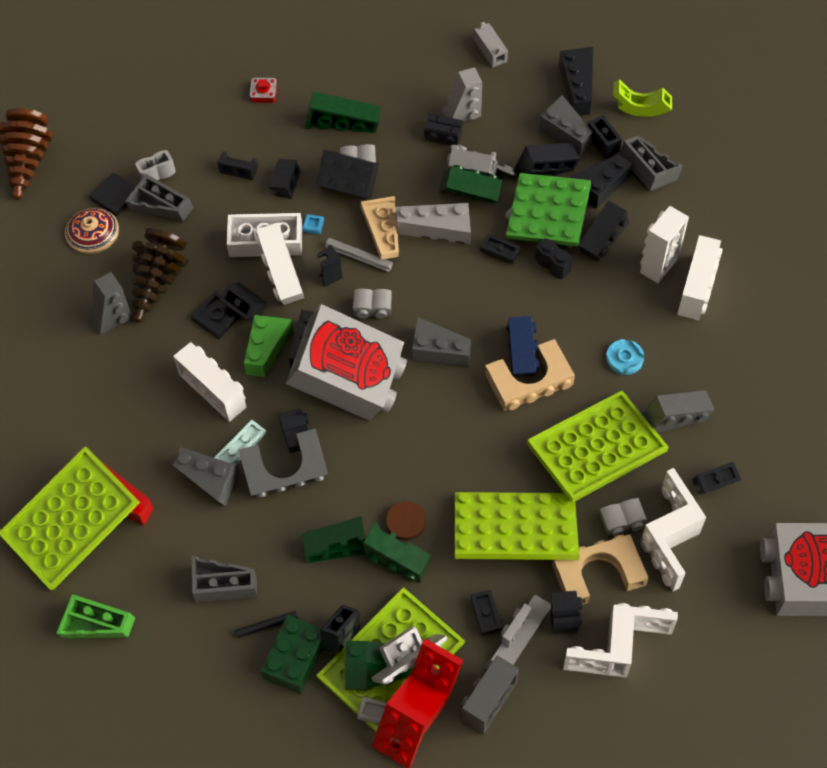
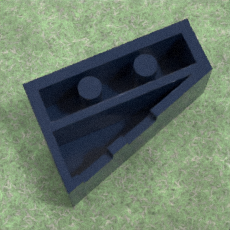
[506,316,539,377]

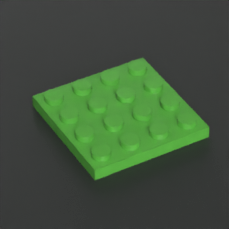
[506,173,591,246]

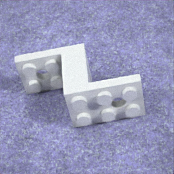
[641,468,706,592]
[563,603,678,678]

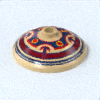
[65,208,119,254]

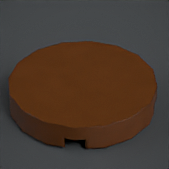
[386,501,426,541]

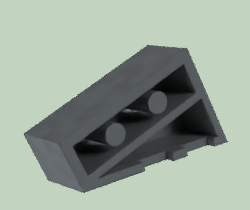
[642,390,715,433]
[192,555,258,603]

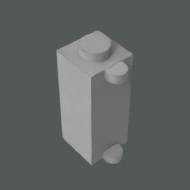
[474,22,508,68]
[447,145,496,176]

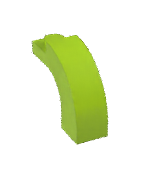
[613,79,672,117]

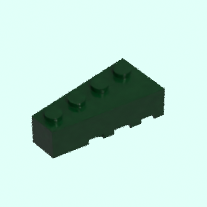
[305,92,381,133]

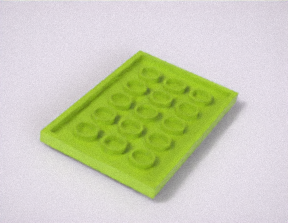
[526,391,669,503]
[0,446,140,590]
[455,492,579,560]
[316,587,465,732]

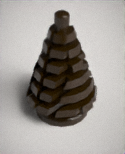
[132,228,189,322]

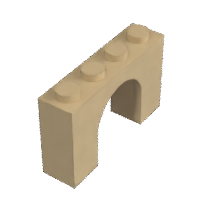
[485,339,575,411]
[552,534,648,605]

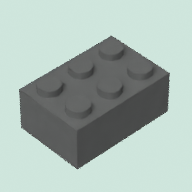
[461,655,519,735]

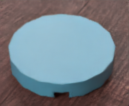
[606,339,644,375]

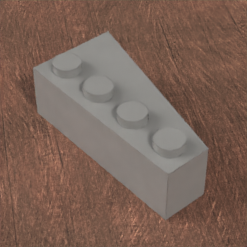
[396,203,471,245]

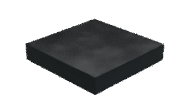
[89,173,136,216]
[191,292,242,339]

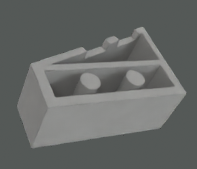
[442,67,482,122]

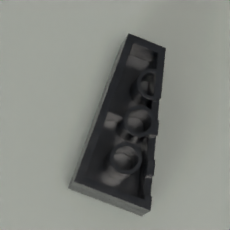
[559,47,593,116]

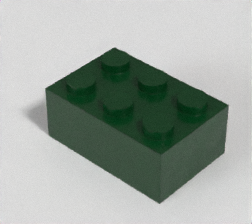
[260,615,323,694]

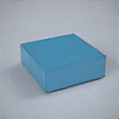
[302,214,324,235]

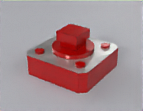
[250,78,277,103]

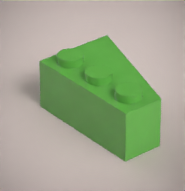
[244,315,294,377]
[56,594,136,638]

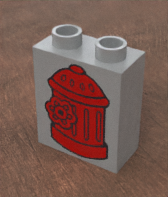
[286,304,407,421]
[760,523,827,616]

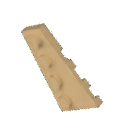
[360,196,399,260]

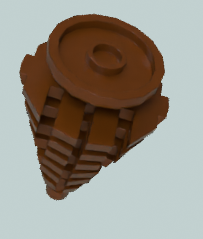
[0,108,54,199]

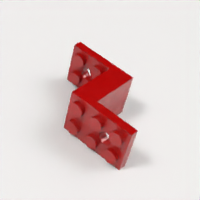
[372,639,463,768]

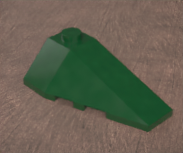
[345,641,415,691]

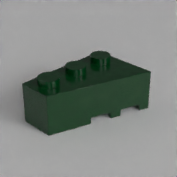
[439,165,502,203]
[302,516,365,564]
[364,522,431,583]

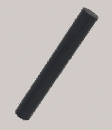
[236,611,298,638]

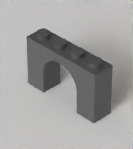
[238,428,328,498]

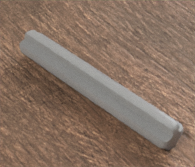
[325,238,393,272]

